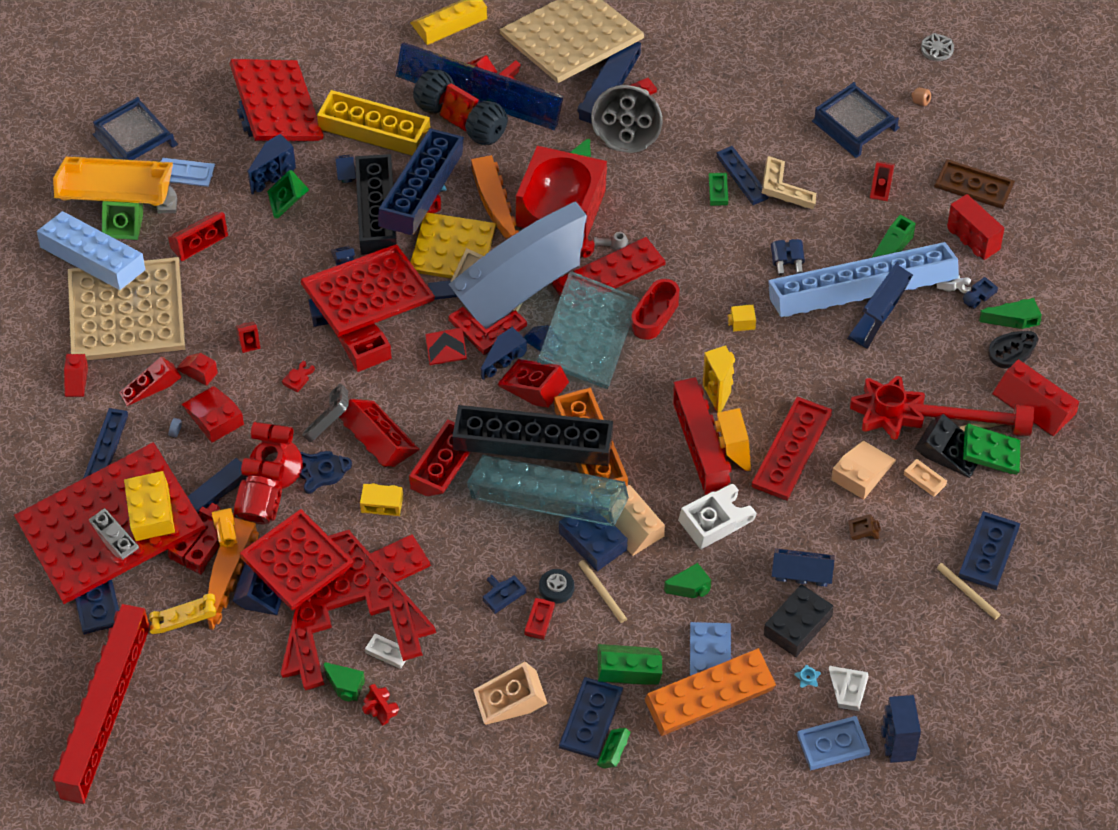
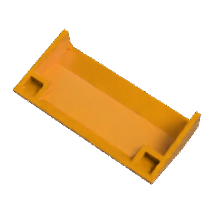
[53,156,173,206]

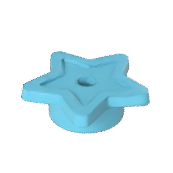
[794,665,821,688]

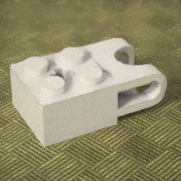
[678,484,757,549]

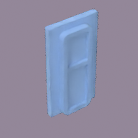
[160,158,215,187]

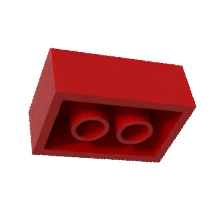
[947,194,1005,260]

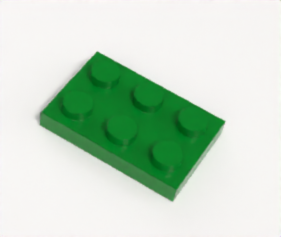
[963,424,1020,475]

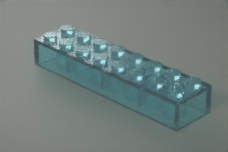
[467,455,629,526]

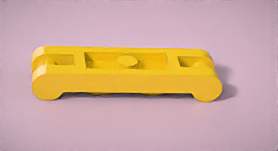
[149,594,216,634]

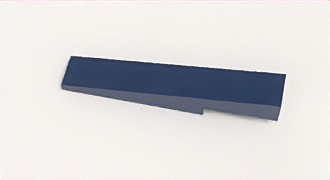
[188,458,248,514]

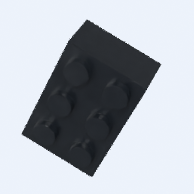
[764,584,834,657]

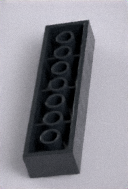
[452,405,613,466]

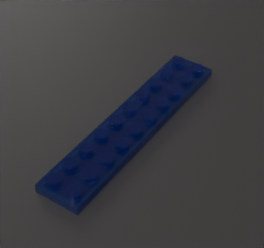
[395,42,564,131]

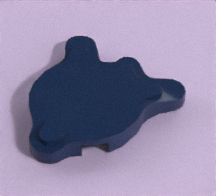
[300,451,352,494]

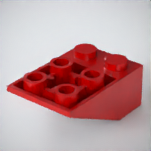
[335,323,392,372]

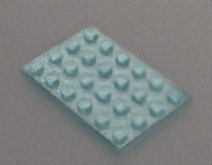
[537,271,639,389]

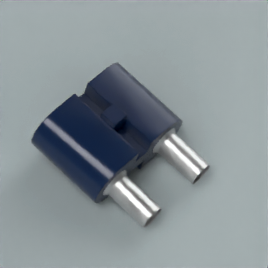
[771,239,805,275]

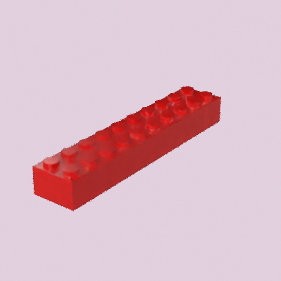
[53,604,150,804]

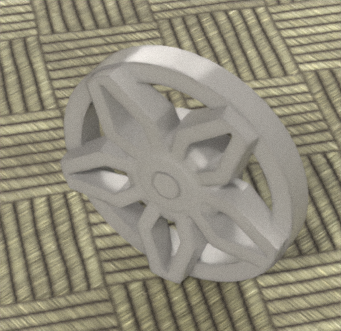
[921,33,954,61]

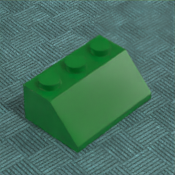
[597,644,662,685]

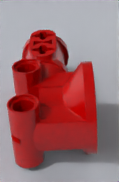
[234,422,303,525]

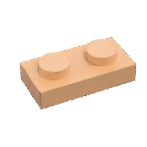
[904,459,947,497]

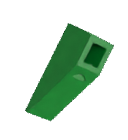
[872,215,916,258]
[979,298,1042,329]

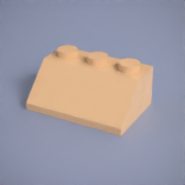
[601,485,665,556]

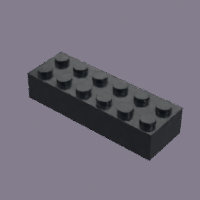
[355,154,397,255]

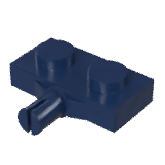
[483,575,527,614]

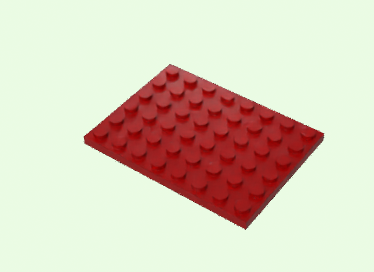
[14,442,206,604]

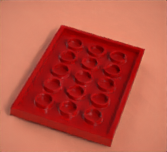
[230,59,324,141]
[301,244,435,337]

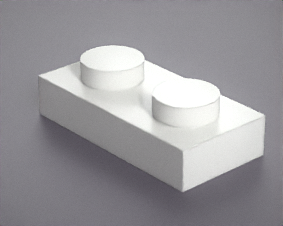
[365,634,406,669]

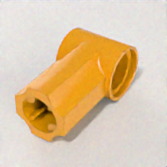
[212,508,237,548]

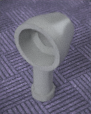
[594,232,629,251]

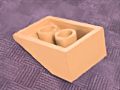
[831,441,896,500]
[473,662,547,725]

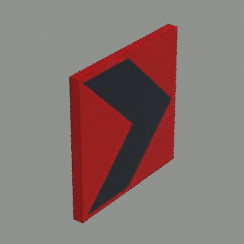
[425,328,467,366]

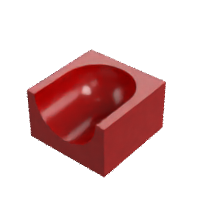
[516,146,607,240]

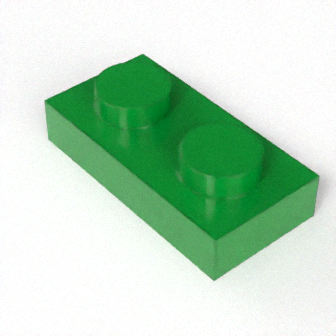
[709,173,728,206]
[597,728,631,769]

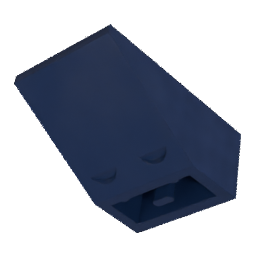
[247,134,296,195]

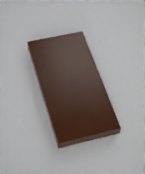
[934,159,1015,209]

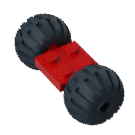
[413,70,508,145]

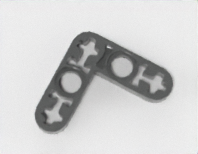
[303,384,349,442]

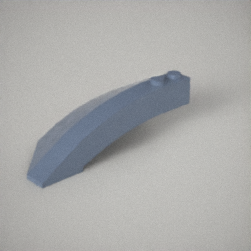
[449,201,587,329]

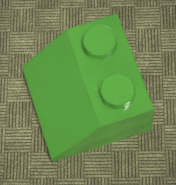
[102,201,143,240]

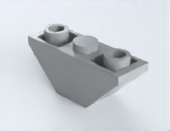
[89,508,139,560]

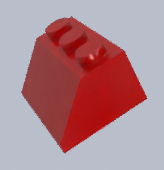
[168,212,228,261]

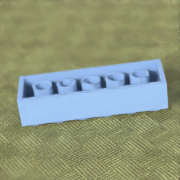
[37,211,145,290]

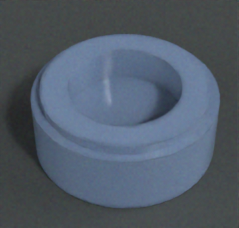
[168,418,182,438]

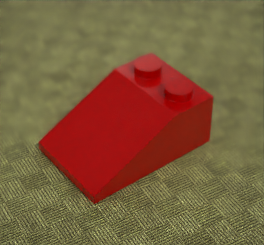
[498,359,569,408]
[181,386,244,443]

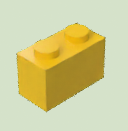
[360,483,403,516]

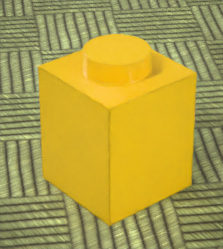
[728,305,756,332]

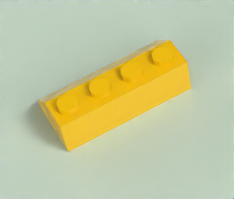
[410,0,487,45]

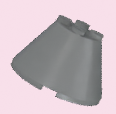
[591,85,663,153]

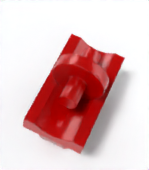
[362,684,399,726]

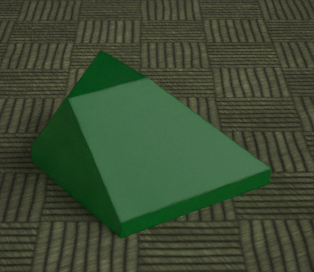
[267,170,309,219]

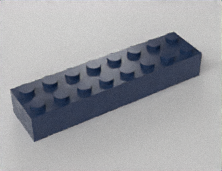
[378,128,464,235]

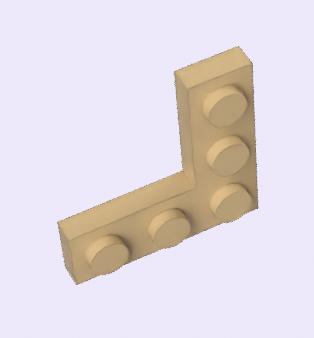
[761,156,817,209]

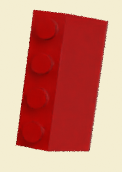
[992,359,1080,436]
[339,399,420,467]
[409,419,471,497]

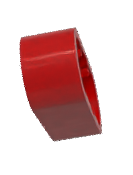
[631,279,680,340]

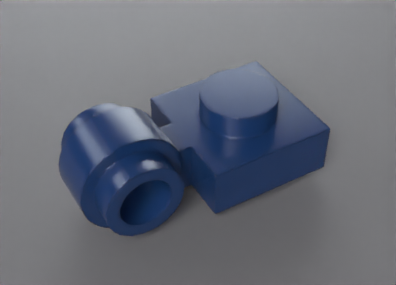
[963,277,998,309]

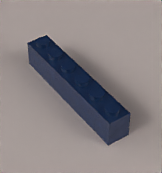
[577,42,641,124]

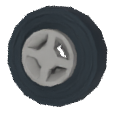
[539,569,574,604]

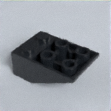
[914,414,978,478]

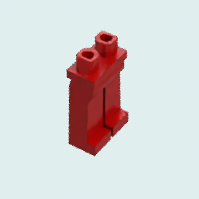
[167,503,236,575]

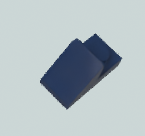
[331,245,355,266]

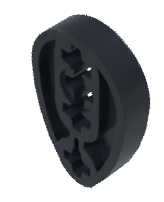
[988,331,1038,369]

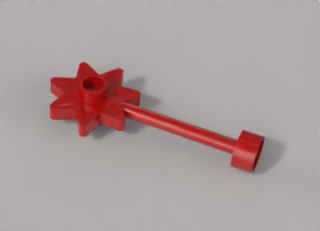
[850,376,1034,440]

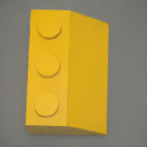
[703,345,735,413]

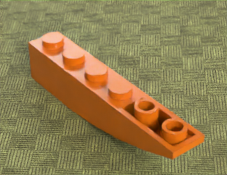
[471,155,519,240]
[207,517,259,630]

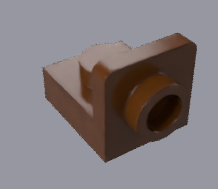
[848,514,881,540]

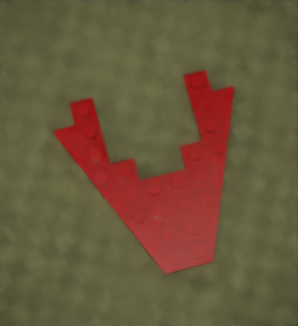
[281,530,437,691]

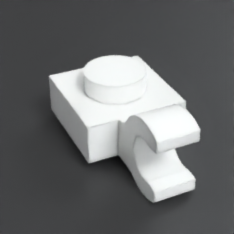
[937,275,971,294]

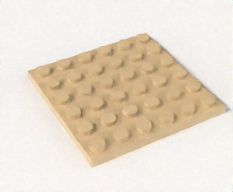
[499,0,644,83]
[68,257,186,360]

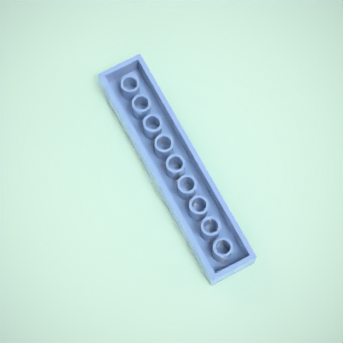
[768,242,959,317]

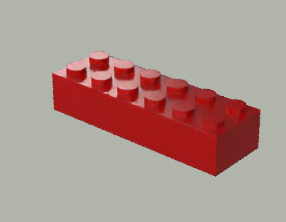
[673,377,731,495]

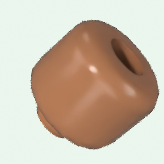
[912,87,931,106]

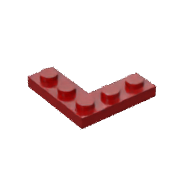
[448,307,527,355]

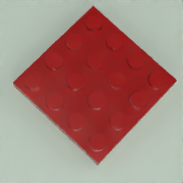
[240,509,353,610]

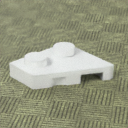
[829,666,868,711]

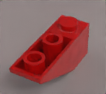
[119,356,181,406]

